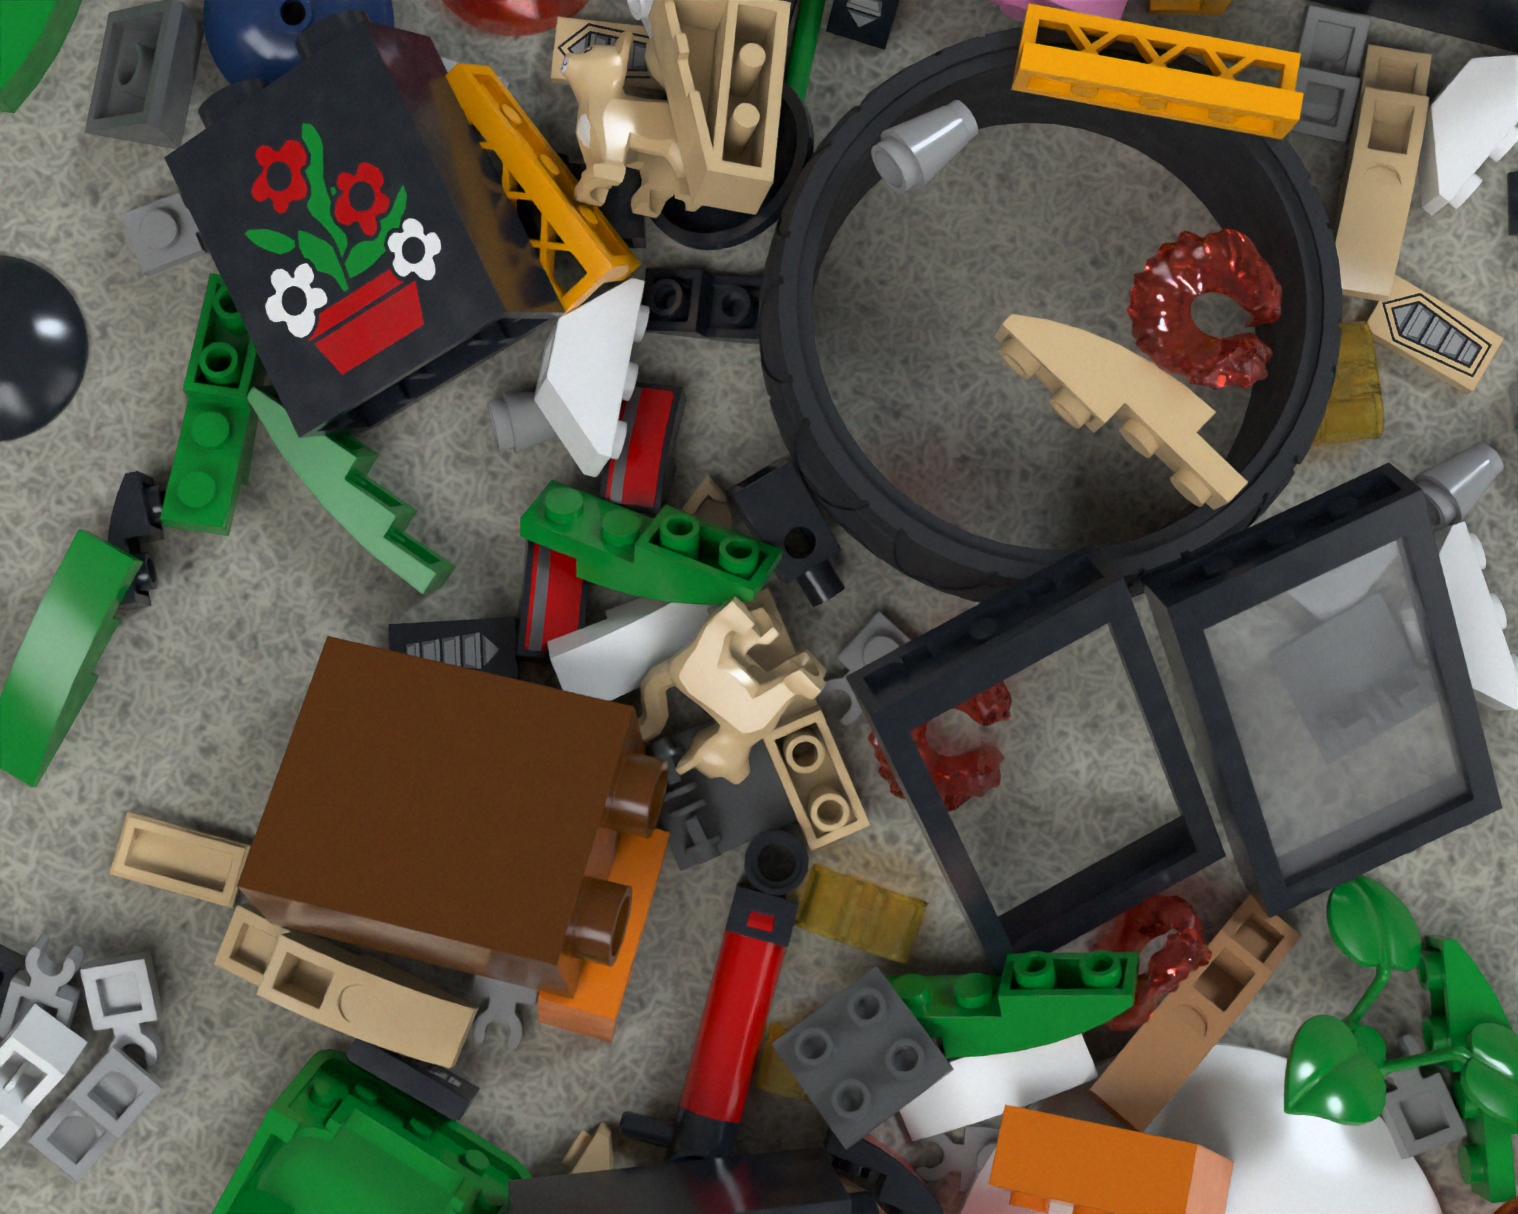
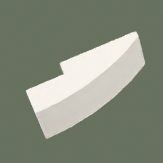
[547,597,720,701]
[0,1004,87,1149]
[899,1034,1099,1141]

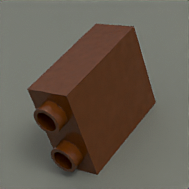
[237,636,669,999]

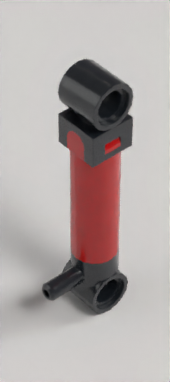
[618,829,809,1164]

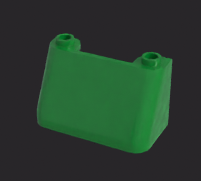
[212,1049,532,1214]

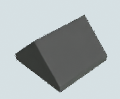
[85,0,204,149]

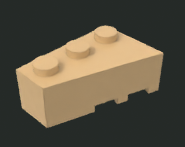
[648,0,791,215]

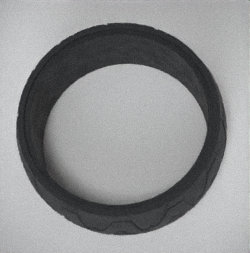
[758,26,1343,603]

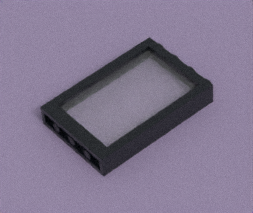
[1140,462,1502,918]

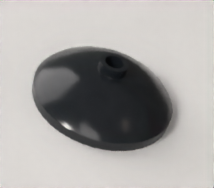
[650,81,814,250]
[0,255,88,442]

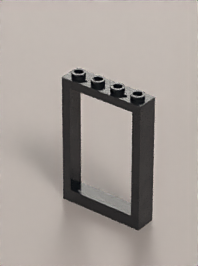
[845,542,1226,977]

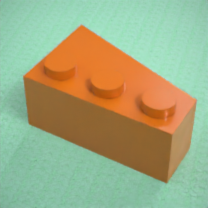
[529,828,670,1043]
[989,1104,1234,1214]

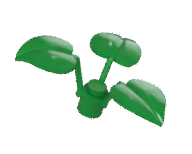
[1284,875,1518,1126]

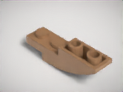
[1087,894,1302,1133]

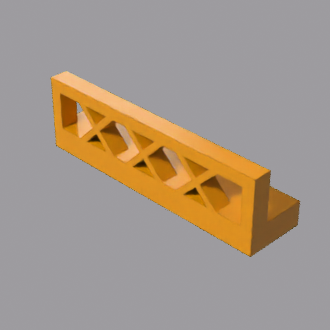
[1011,3,1304,140]
[446,63,641,317]

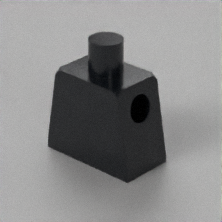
[725,459,845,607]

